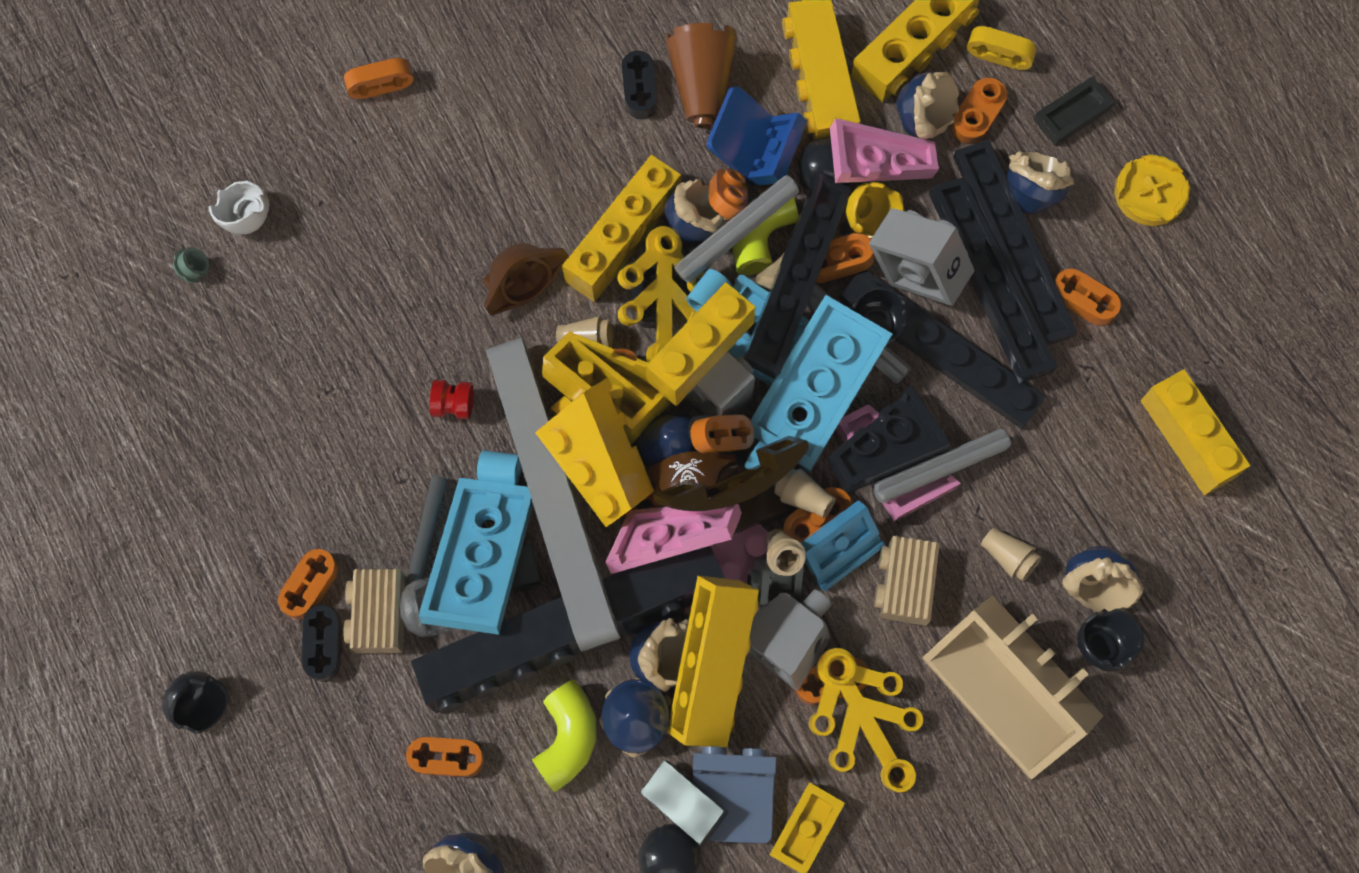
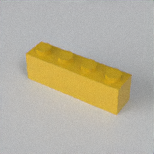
[782,0,861,140]
[667,576,759,748]

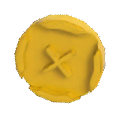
[1114,154,1190,226]

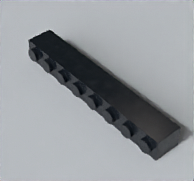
[411,546,725,714]

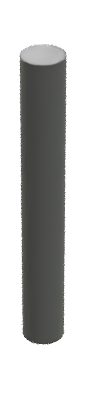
[405,475,447,591]

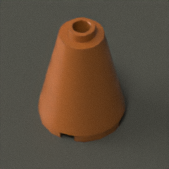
[666,23,738,129]

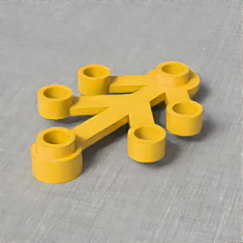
[618,226,706,363]
[809,648,923,792]

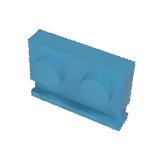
[801,500,886,592]

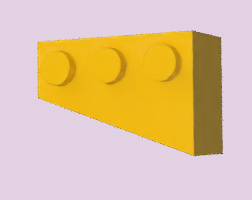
[542,331,671,445]
[535,377,654,527]

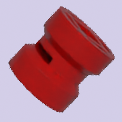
[429,379,474,420]

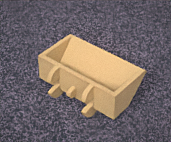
[922,595,1103,780]

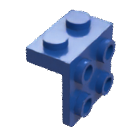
[707,86,807,186]

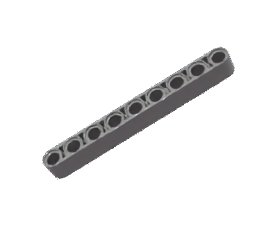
[486,337,620,652]

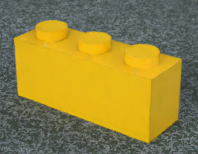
[645,282,756,406]
[1140,369,1251,496]

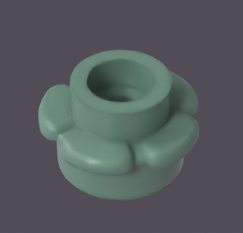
[173,247,209,283]

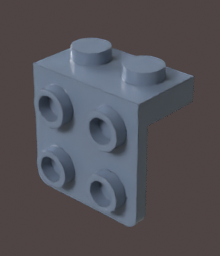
[693,746,776,844]

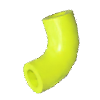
[732,197,799,275]
[532,680,597,793]

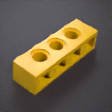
[851,0,980,103]
[562,155,681,303]

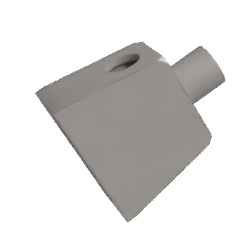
[749,590,832,691]

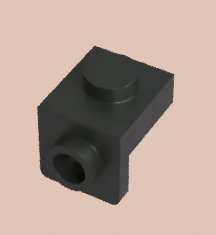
[747,558,804,606]

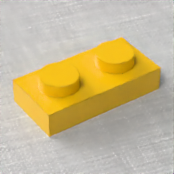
[769,782,845,873]

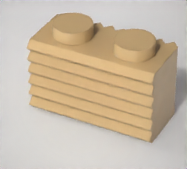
[874,536,940,626]
[344,569,406,654]

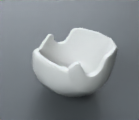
[209,180,270,235]

